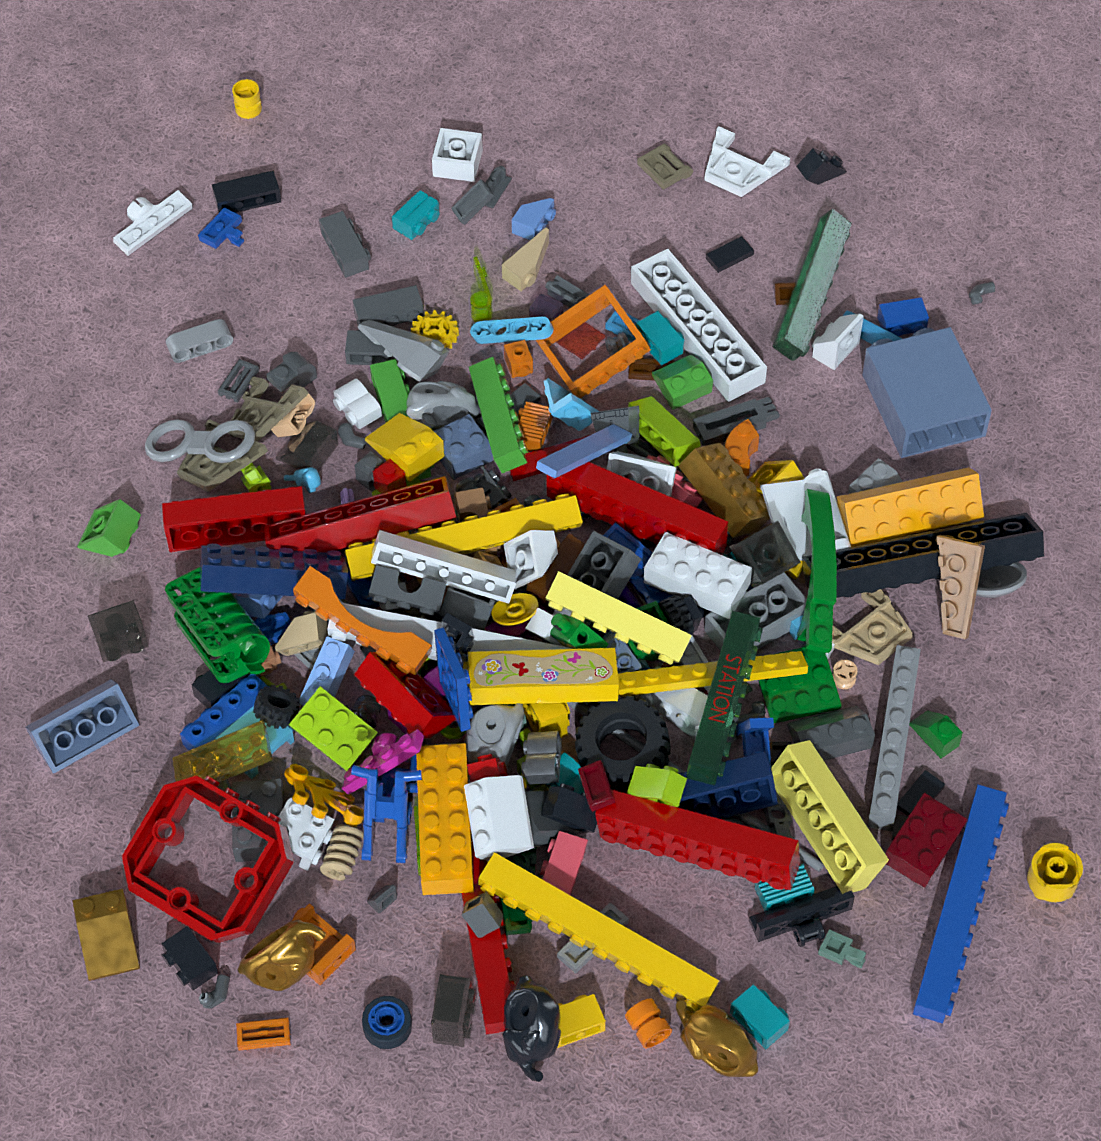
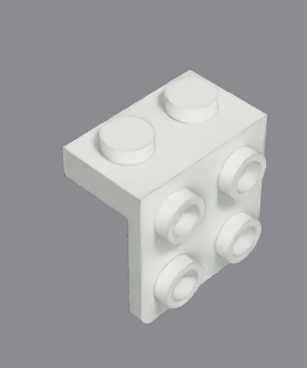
[278,798,335,871]

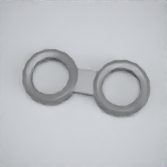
[145,419,255,463]

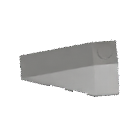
[357,320,449,382]

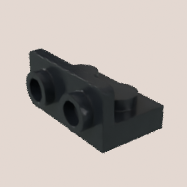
[442,613,474,657]

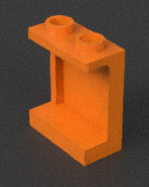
[292,903,356,985]

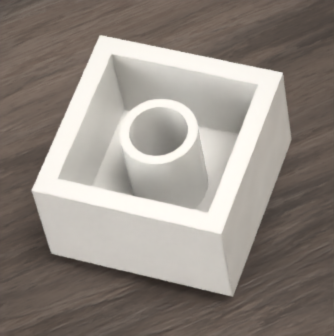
[432,128,483,182]

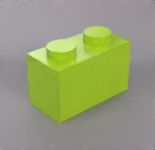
[627,764,687,807]

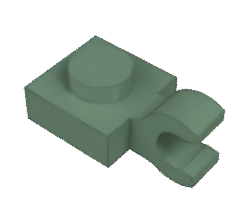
[818,929,866,968]

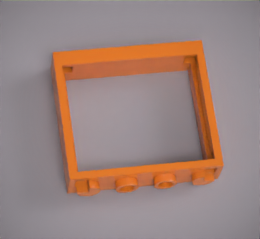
[536,285,651,399]

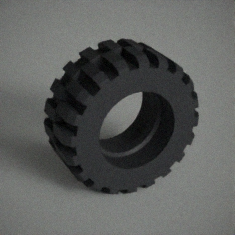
[575,695,671,793]

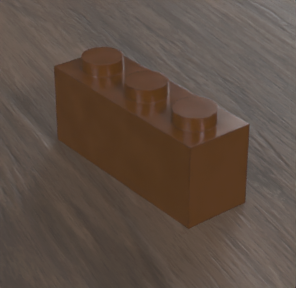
[526,533,585,610]

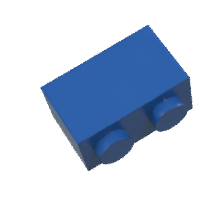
[877,297,929,337]

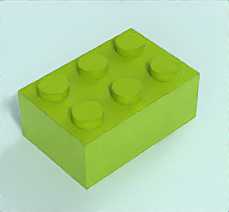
[289,686,378,772]

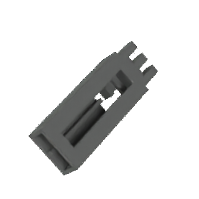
[693,397,780,446]

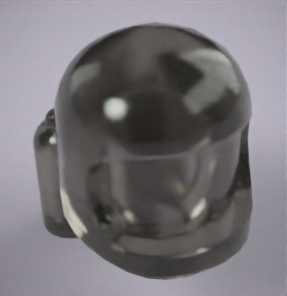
[345,694,381,728]

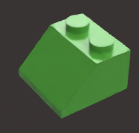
[652,355,713,410]
[77,499,141,557]

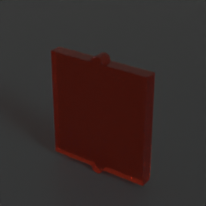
[556,322,605,360]

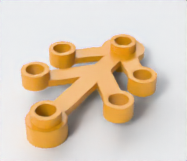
[284,764,364,827]

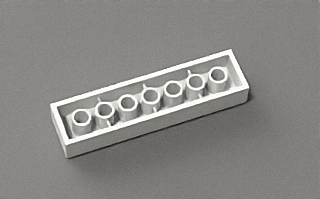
[631,249,767,402]

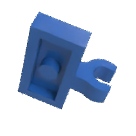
[198,208,244,249]

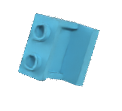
[216,706,294,779]

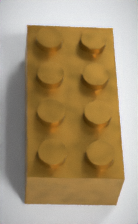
[678,443,770,538]

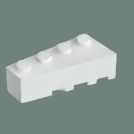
[640,666,736,758]

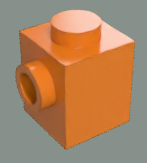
[504,340,533,378]

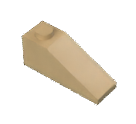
[502,227,549,292]

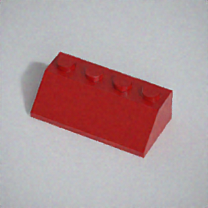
[354,652,456,738]

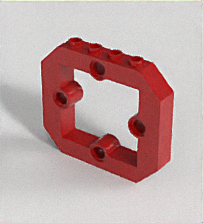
[122,775,294,943]

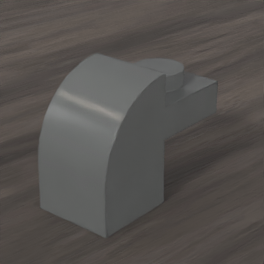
[266,352,317,392]

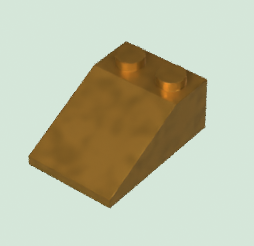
[72,888,140,981]

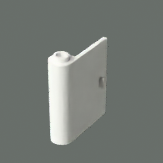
[761,469,851,563]

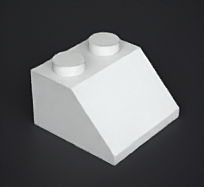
[812,314,864,370]
[504,530,558,589]

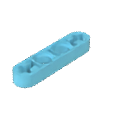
[470,317,554,344]

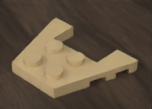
[832,589,912,665]

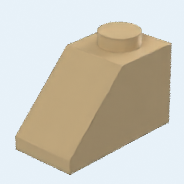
[275,611,328,656]

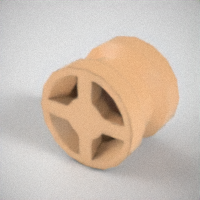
[833,660,858,689]

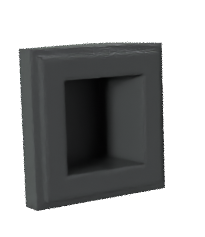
[367,885,397,913]

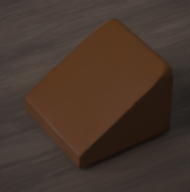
[773,282,798,305]

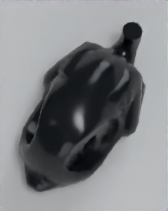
[502,975,561,1082]

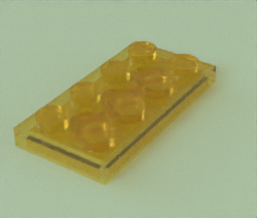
[172,720,273,782]

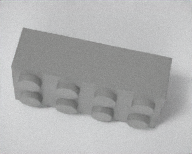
[704,571,807,660]

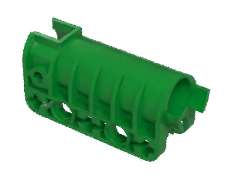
[165,567,270,683]

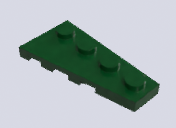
[499,847,537,935]

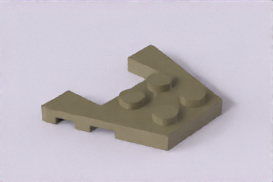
[228,377,308,441]
[177,419,268,492]

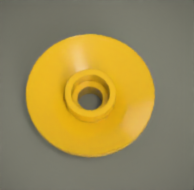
[491,593,539,625]

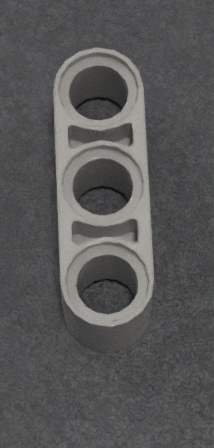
[166,319,233,363]

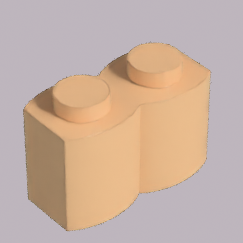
[271,393,315,437]

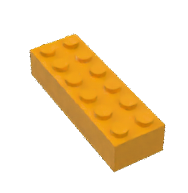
[837,467,984,547]
[416,743,474,895]

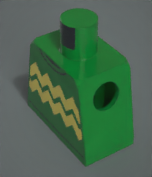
[550,613,608,649]

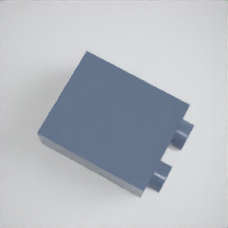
[862,327,992,458]

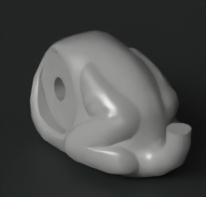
[406,381,481,430]
[463,703,524,783]

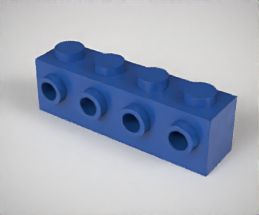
[180,674,270,762]

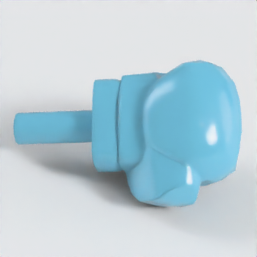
[284,467,321,493]

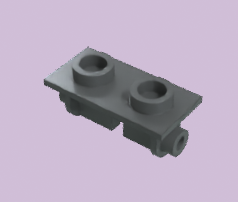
[485,166,512,208]
[545,275,590,308]
[474,466,512,509]

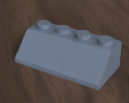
[25,679,139,774]

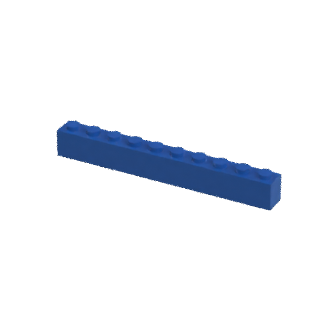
[913,785,1009,1024]

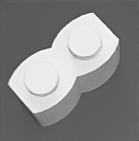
[333,378,382,429]

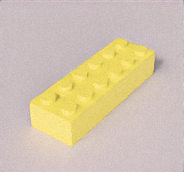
[546,571,692,665]
[771,740,889,894]

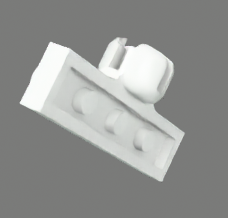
[113,190,192,256]

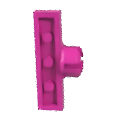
[342,729,424,795]

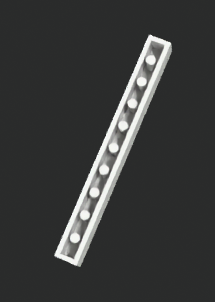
[327,602,572,664]

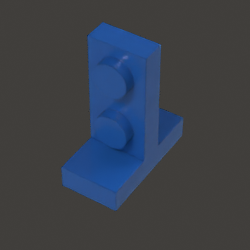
[736,718,774,767]

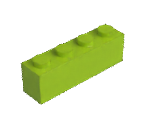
[628,396,701,467]

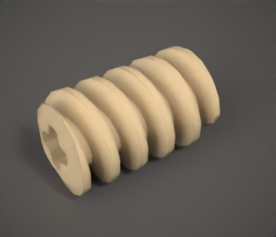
[320,824,364,881]

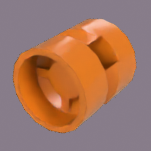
[625,998,672,1049]

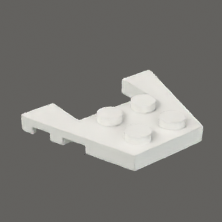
[705,126,790,197]

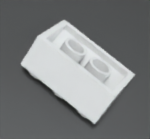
[464,775,534,861]

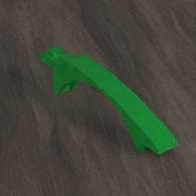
[797,489,837,653]

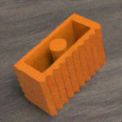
[518,401,553,452]

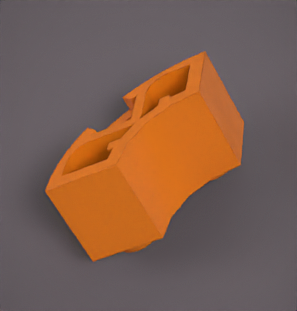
[725,419,759,477]

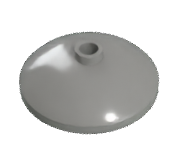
[976,562,1027,598]

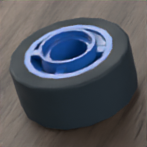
[362,996,412,1049]

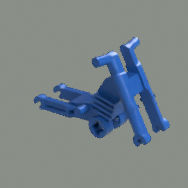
[351,742,423,863]

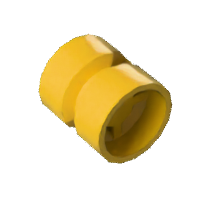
[232,79,262,119]

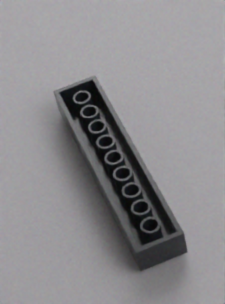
[802,512,1044,598]

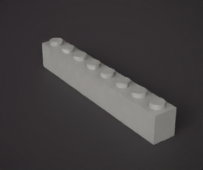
[867,645,921,831]

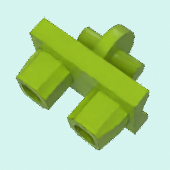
[241,463,271,492]

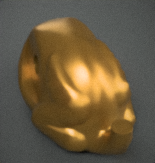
[238,920,326,991]
[676,1000,758,1077]

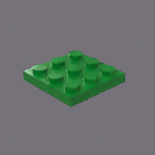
[758,647,842,723]

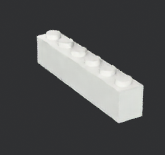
[371,530,516,603]

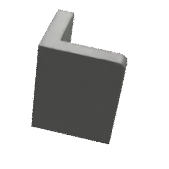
[461,891,503,938]

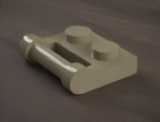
[637,144,693,190]

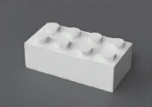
[644,532,752,619]

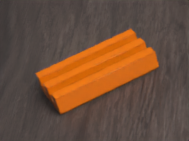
[236,1017,291,1051]

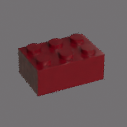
[885,793,968,888]

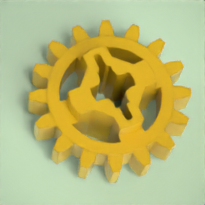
[411,310,459,349]

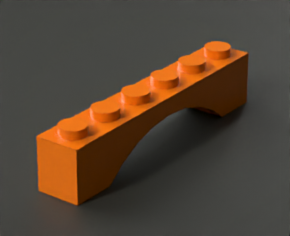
[293,566,432,675]

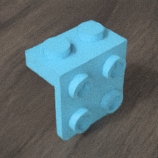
[544,378,599,431]

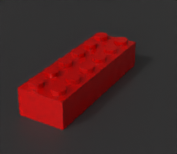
[162,486,306,552]

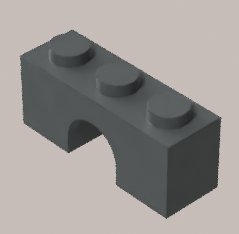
[369,565,447,616]

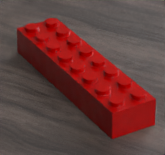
[546,449,728,555]
[265,476,456,552]
[595,790,800,891]

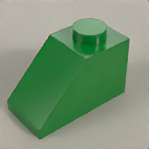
[909,710,963,759]

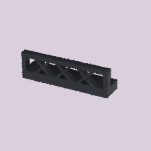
[749,886,855,942]

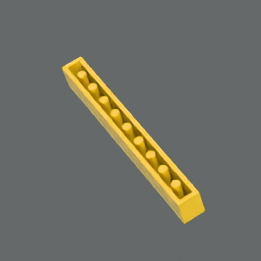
[345,494,583,581]
[478,852,719,1012]

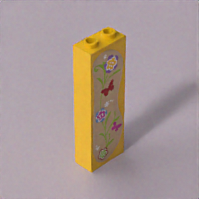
[463,648,619,705]

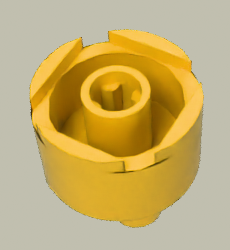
[1027,843,1083,902]

